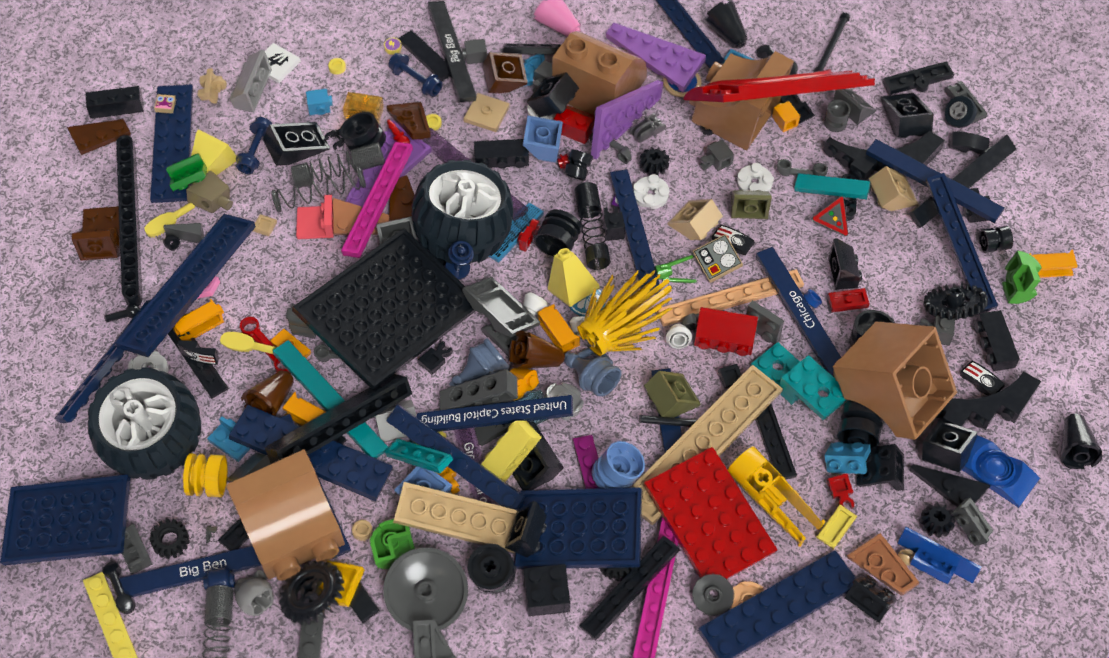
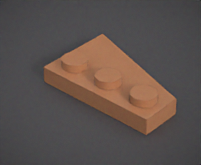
[333,198,389,235]
[847,533,919,596]

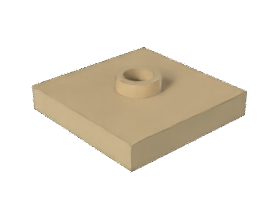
[464,93,510,132]

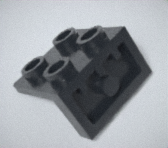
[857,444,904,491]

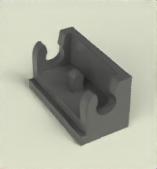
[122,523,153,575]

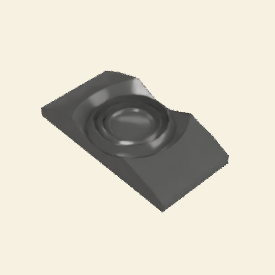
[463,277,540,337]

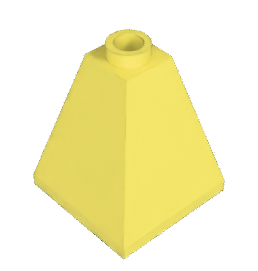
[191,129,237,184]
[548,248,600,307]

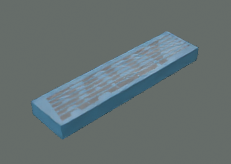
[489,203,544,263]

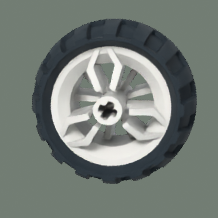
[412,160,513,265]
[87,368,201,480]

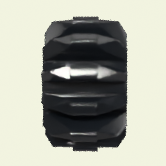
[639,146,670,176]
[920,502,956,538]

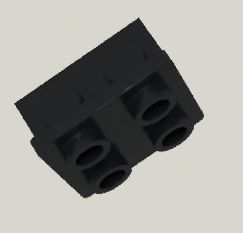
[844,575,897,623]

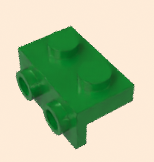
[166,153,207,191]

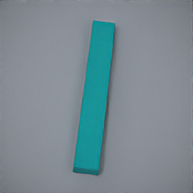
[273,340,388,459]

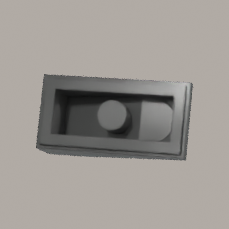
[164,223,204,243]

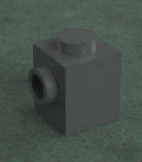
[462,39,487,65]

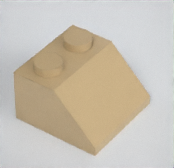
[869,166,918,211]
[667,199,723,240]

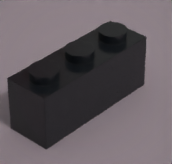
[86,86,144,119]
[474,139,529,169]
[974,310,1020,372]

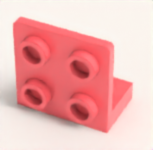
[296,195,334,239]

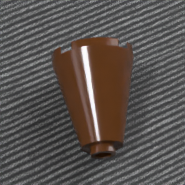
[509,330,565,369]
[241,370,294,416]

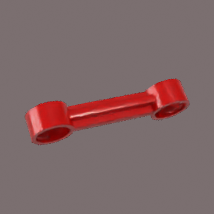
[240,317,291,374]

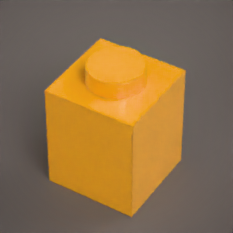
[772,101,800,132]

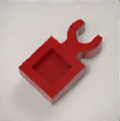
[518,218,540,252]
[827,473,855,509]

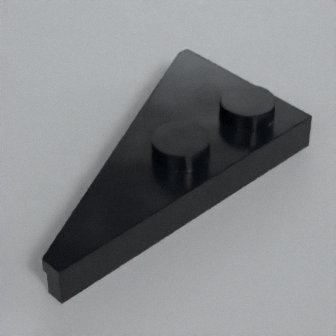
[909,464,990,507]

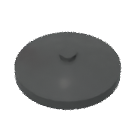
[383,547,468,631]

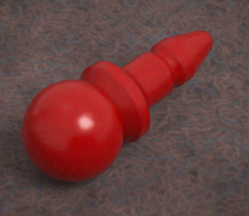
[387,119,410,144]

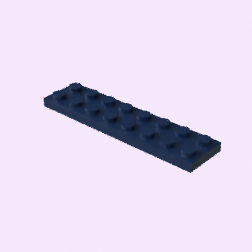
[150,84,194,203]
[229,405,393,502]
[698,550,856,658]

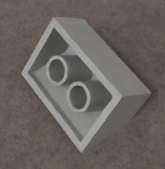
[230,50,272,113]

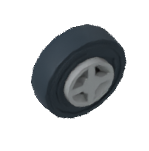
[945,96,977,128]

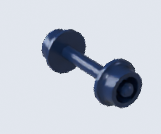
[388,53,443,97]
[236,117,272,174]
[445,241,474,280]

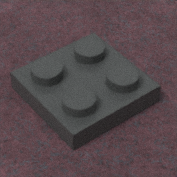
[746,300,784,344]

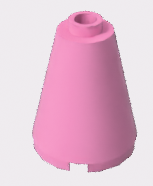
[534,0,581,37]

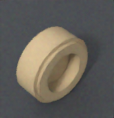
[352,520,373,541]

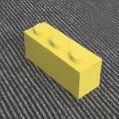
[481,421,542,481]

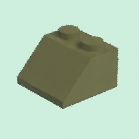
[731,190,772,219]
[644,371,701,418]

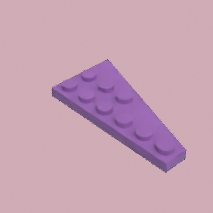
[606,23,706,92]
[591,80,663,159]
[345,120,432,207]

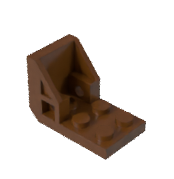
[72,206,120,261]

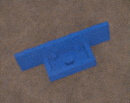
[898,527,982,584]

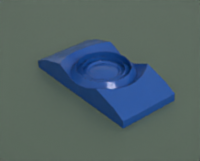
[962,435,1040,508]

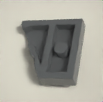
[412,619,456,658]

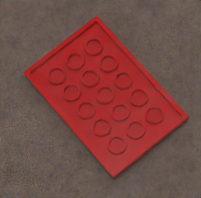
[643,447,778,579]

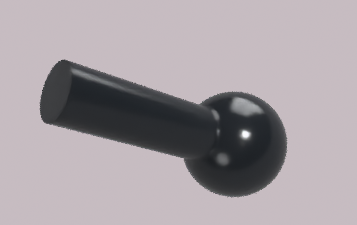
[104,304,140,323]

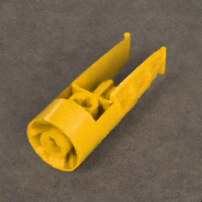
[728,446,825,547]

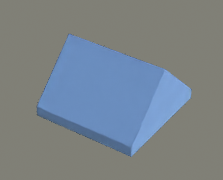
[394,466,452,496]

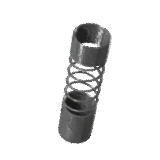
[291,142,385,189]
[202,585,234,658]

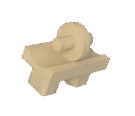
[197,68,227,103]

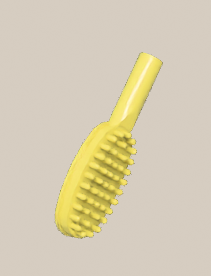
[145,203,195,238]
[220,332,276,354]

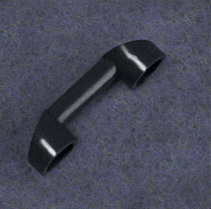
[756,44,798,75]
[102,562,136,615]

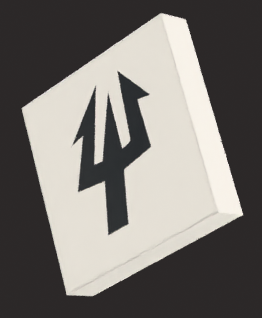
[265,43,301,83]

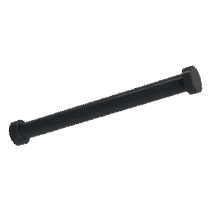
[813,12,850,72]

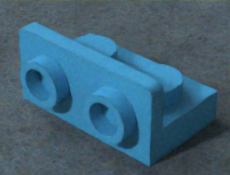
[207,416,250,462]

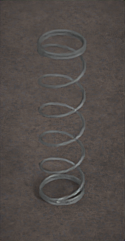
[271,165,366,213]

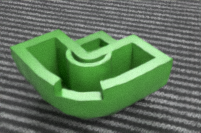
[1002,250,1042,304]
[370,519,415,569]

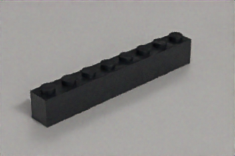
[264,374,412,464]

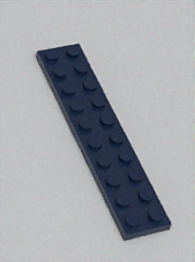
[115,214,256,357]

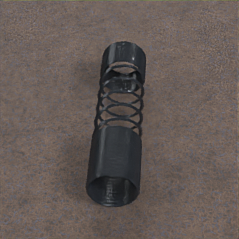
[574,182,611,270]

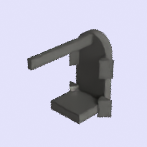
[206,525,217,544]

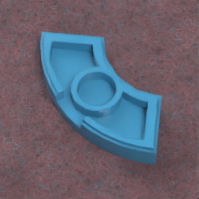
[524,54,545,86]

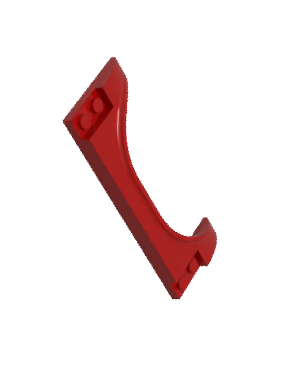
[684,69,875,102]

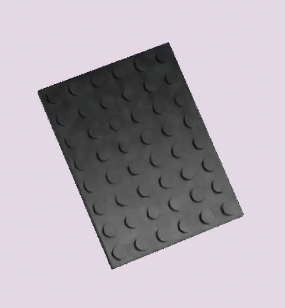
[292,228,475,390]

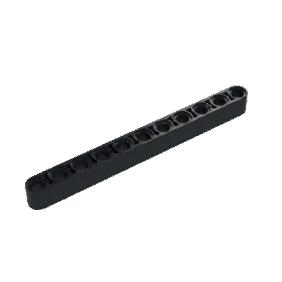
[116,135,143,306]

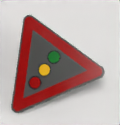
[811,196,849,236]

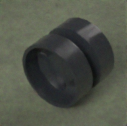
[837,400,884,448]

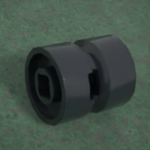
[563,149,593,181]
[979,225,1013,253]

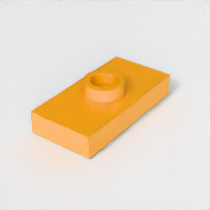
[270,329,311,358]

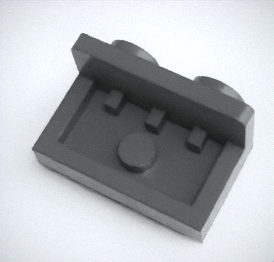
[951,498,994,546]

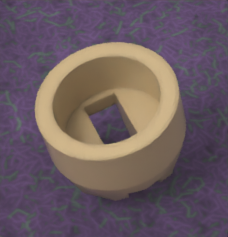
[898,548,914,566]

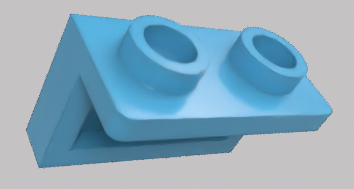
[824,442,871,474]

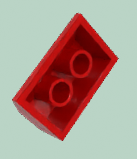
[694,307,758,356]

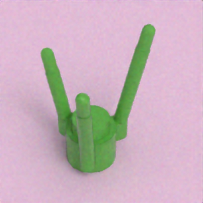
[655,255,697,283]

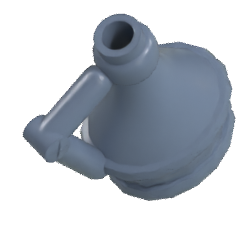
[449,338,510,386]
[564,347,622,397]

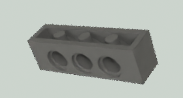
[440,369,518,410]

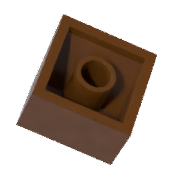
[483,52,528,94]

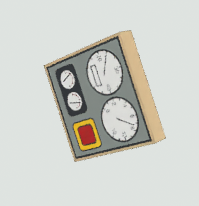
[693,234,743,283]

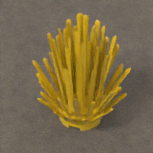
[577,270,672,356]

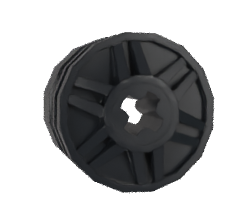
[534,209,582,257]

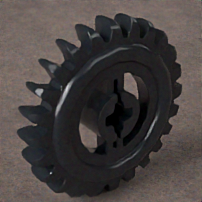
[923,283,988,320]
[279,561,345,625]

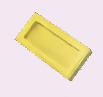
[816,505,857,550]

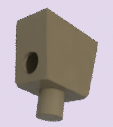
[186,170,233,213]

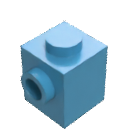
[306,89,333,115]

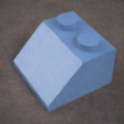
[523,116,563,163]

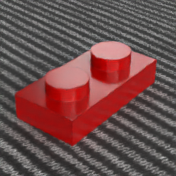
[827,288,870,313]

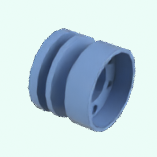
[592,441,645,489]

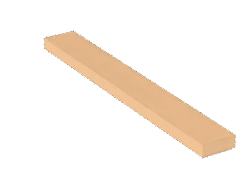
[656,269,804,327]

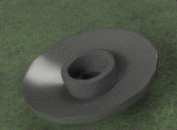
[692,574,735,616]

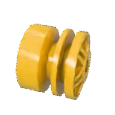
[183,453,228,498]

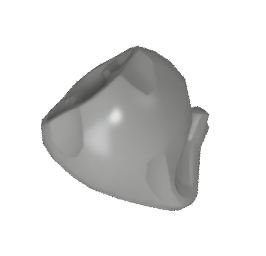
[235,570,274,616]

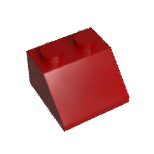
[553,106,595,144]

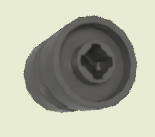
[824,99,851,132]

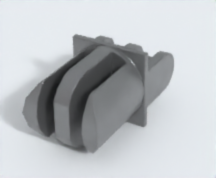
[629,114,666,143]

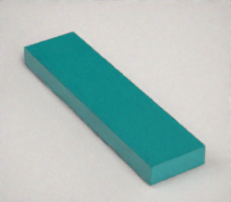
[794,173,870,200]
[385,438,453,474]

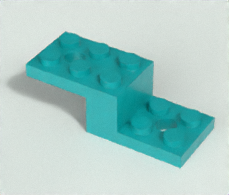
[750,342,847,420]

